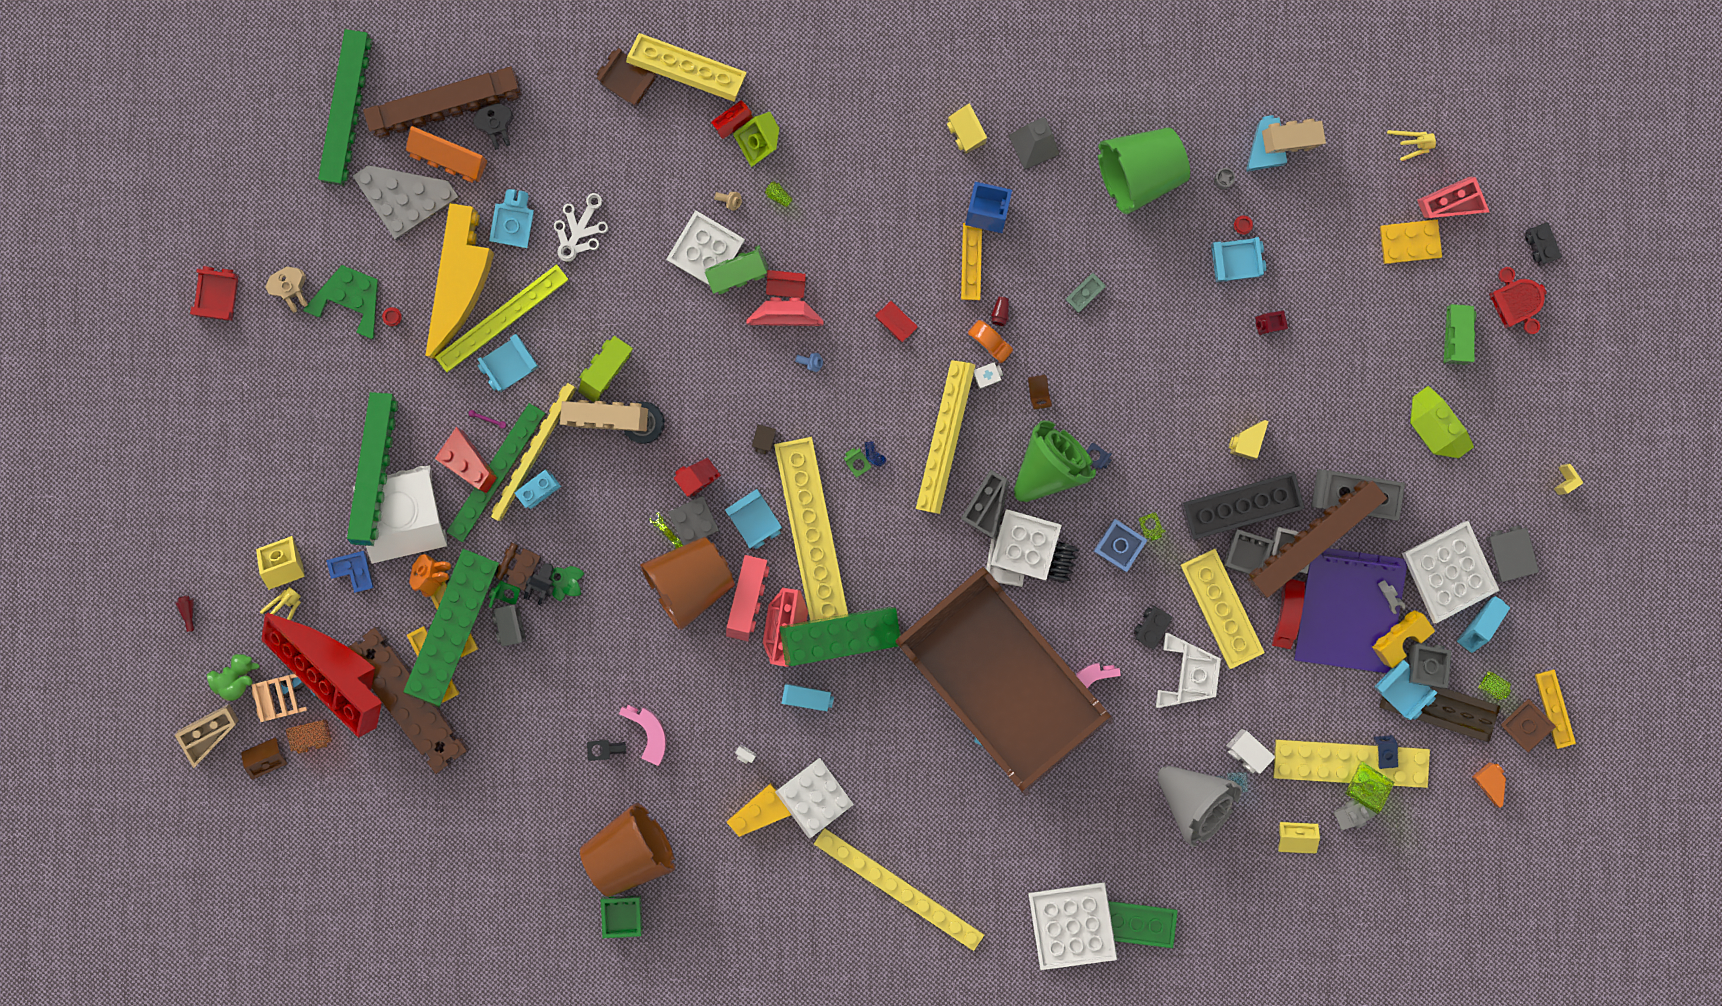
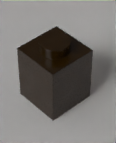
[752,424,777,455]

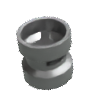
[1214,168,1235,189]

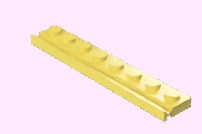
[916,360,975,514]
[491,383,577,521]

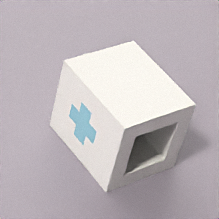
[973,362,1003,390]

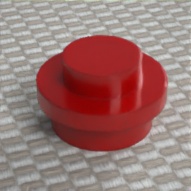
[1234,215,1253,235]
[382,307,402,327]

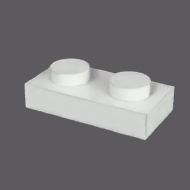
[735,744,757,764]

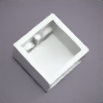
[1226,729,1275,774]

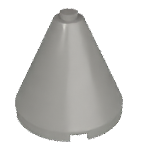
[1157,766,1242,847]

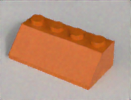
[406,126,488,183]

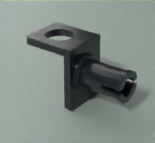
[587,739,626,761]

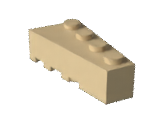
[560,400,648,432]

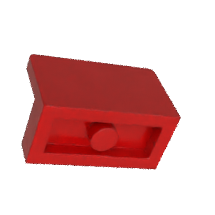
[711,100,753,139]
[766,270,806,298]
[875,301,917,343]

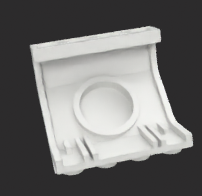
[353,465,447,563]

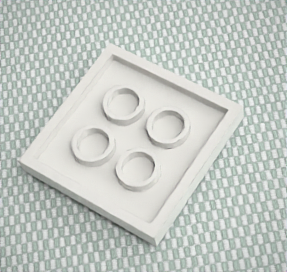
[666,210,745,286]
[990,509,1062,580]
[775,758,854,838]

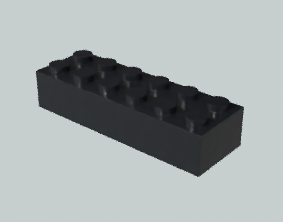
[1181,472,1305,540]

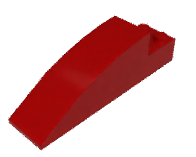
[261,613,382,738]

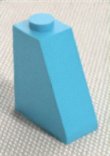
[1246,115,1287,172]
[1457,596,1510,653]
[781,683,834,711]

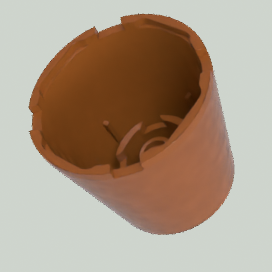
[640,536,735,630]
[580,803,676,897]

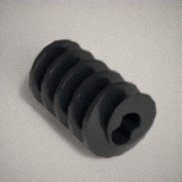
[1047,541,1080,584]

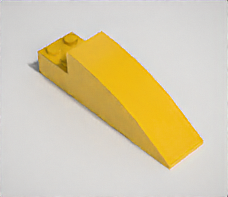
[425,203,494,359]

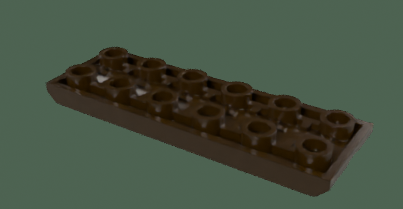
[1379,686,1501,743]

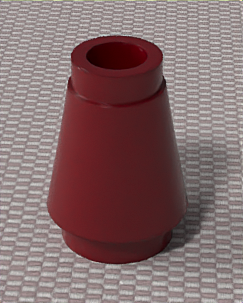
[990,296,1009,326]

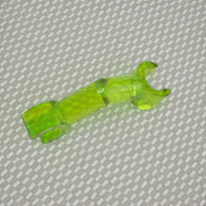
[649,512,683,548]

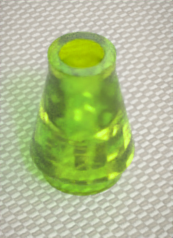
[764,181,793,208]

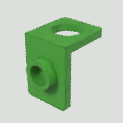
[844,448,871,477]

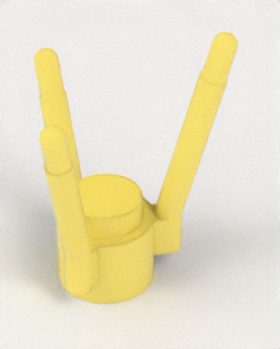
[1387,130,1436,161]
[260,587,301,620]

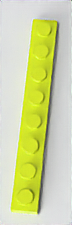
[435,264,569,373]

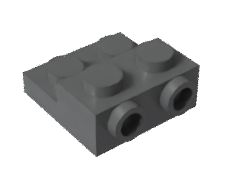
[1408,642,1452,689]

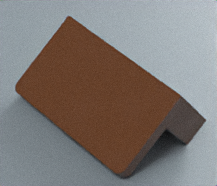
[241,737,287,780]

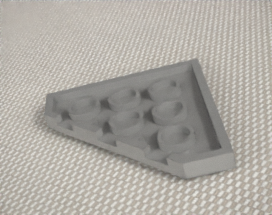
[353,165,459,240]

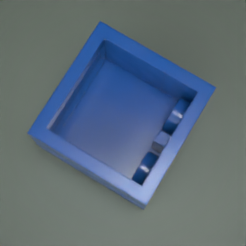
[965,182,1012,233]

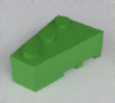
[704,245,768,294]
[1443,304,1476,365]

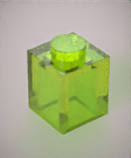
[1478,671,1511,701]

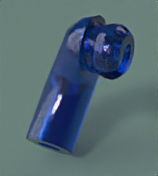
[864,441,886,466]

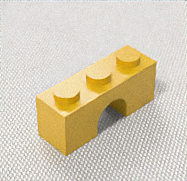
[1372,610,1435,668]

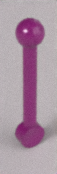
[468,410,506,429]

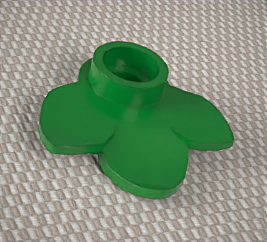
[550,566,584,602]

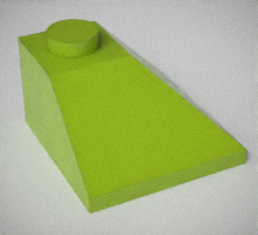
[733,112,779,167]

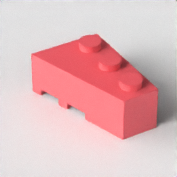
[1417,177,1489,218]

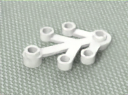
[554,193,608,262]

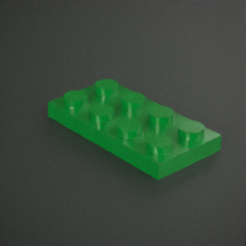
[1108,901,1178,948]

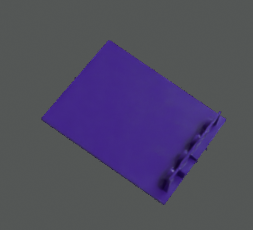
[1294,548,1407,673]

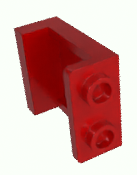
[190,266,239,321]

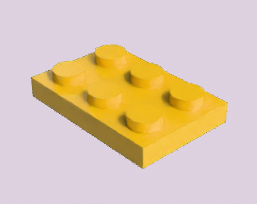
[1380,219,1442,264]

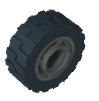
[624,401,665,444]

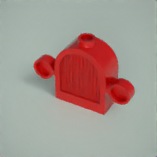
[1489,267,1547,335]

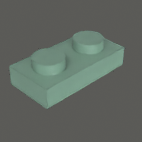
[1065,273,1106,313]

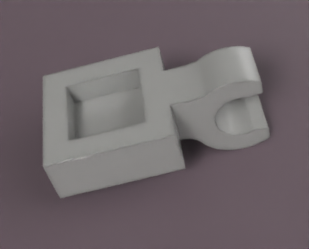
[1378,580,1405,614]

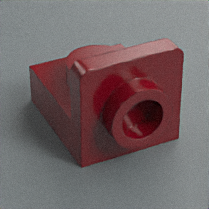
[1255,310,1288,335]

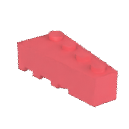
[726,555,770,641]

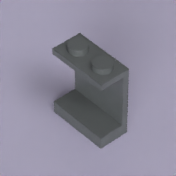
[1486,525,1539,582]

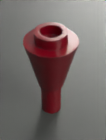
[175,595,194,632]

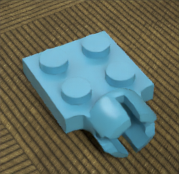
[489,189,534,248]

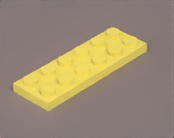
[626,33,747,102]
[1180,549,1265,669]

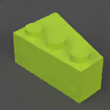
[578,336,633,403]

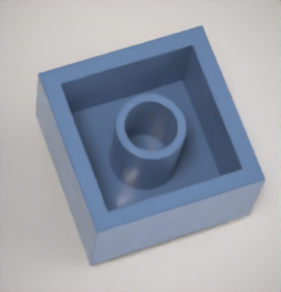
[1092,519,1147,572]

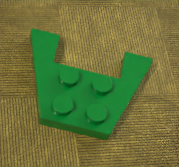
[303,265,378,339]

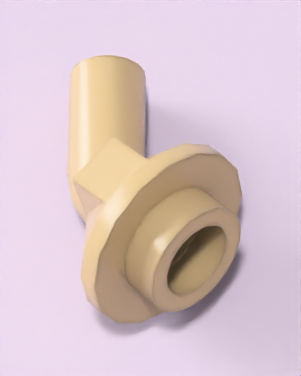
[714,192,742,211]

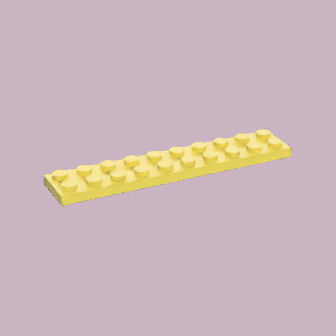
[774,437,848,621]

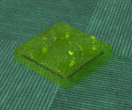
[1345,762,1395,814]

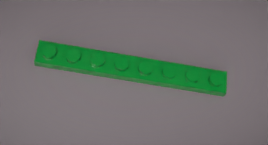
[447,403,546,542]

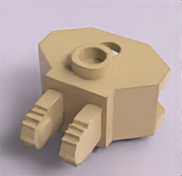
[265,267,308,313]

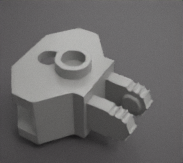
[1333,796,1377,830]

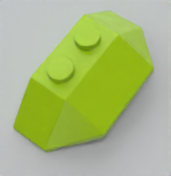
[1410,386,1474,458]

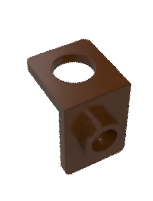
[1028,375,1052,410]

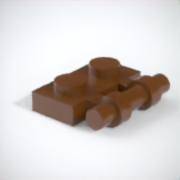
[495,542,541,591]

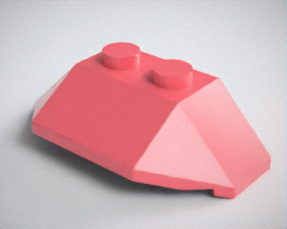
[746,297,824,326]
[763,588,808,667]

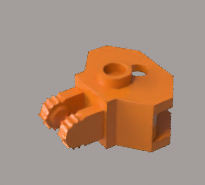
[409,554,451,598]

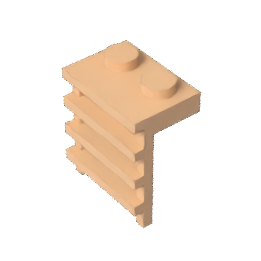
[252,674,307,722]

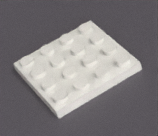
[1402,521,1499,623]
[1028,882,1117,970]

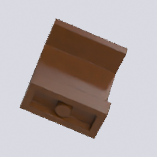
[596,47,657,108]

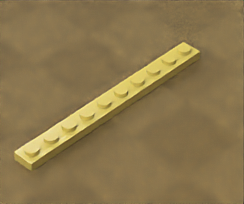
[814,828,984,951]

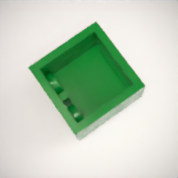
[601,895,643,938]

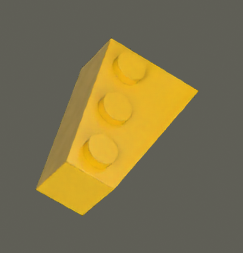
[727,783,791,837]

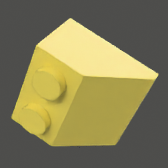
[947,103,987,154]
[1229,420,1268,460]
[256,536,305,590]

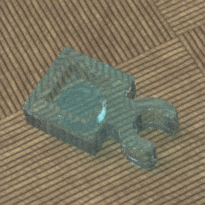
[1215,772,1248,792]

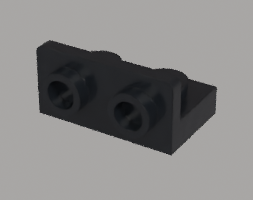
[1525,222,1562,266]
[1133,605,1173,650]

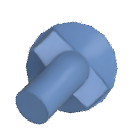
[795,353,823,372]

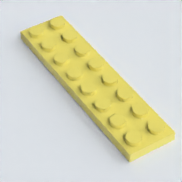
[1273,739,1430,788]

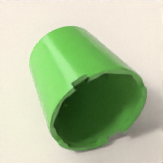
[1098,127,1190,214]

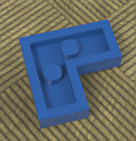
[326,551,374,593]

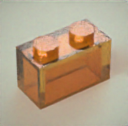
[286,719,332,754]

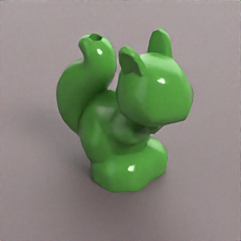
[207,654,260,701]

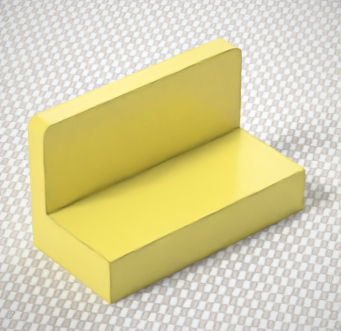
[1554,464,1583,495]
[1278,822,1320,853]

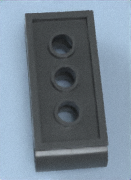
[1311,469,1405,521]

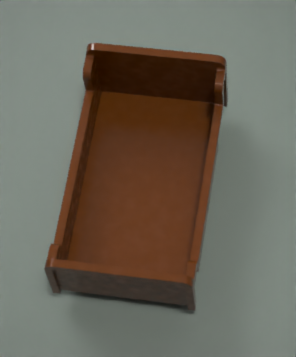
[895,567,1114,796]

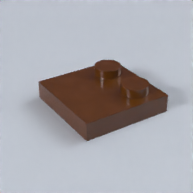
[1501,698,1556,753]

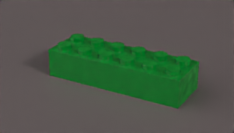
[779,607,900,666]

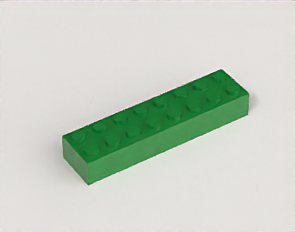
[403,549,499,708]

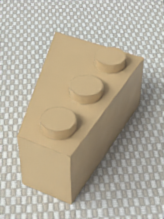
[1262,119,1326,154]

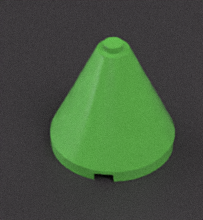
[1014,420,1096,502]

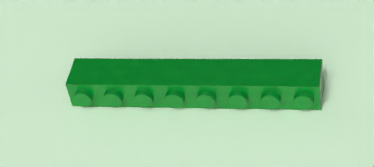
[318,29,372,186]
[347,392,398,546]

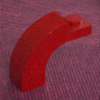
[1272,579,1305,649]

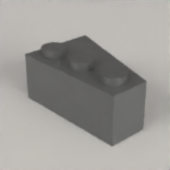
[961,470,1010,541]

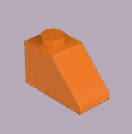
[1472,762,1506,808]

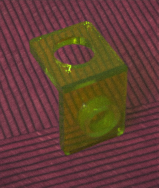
[1138,512,1166,541]

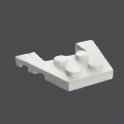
[1156,633,1221,708]

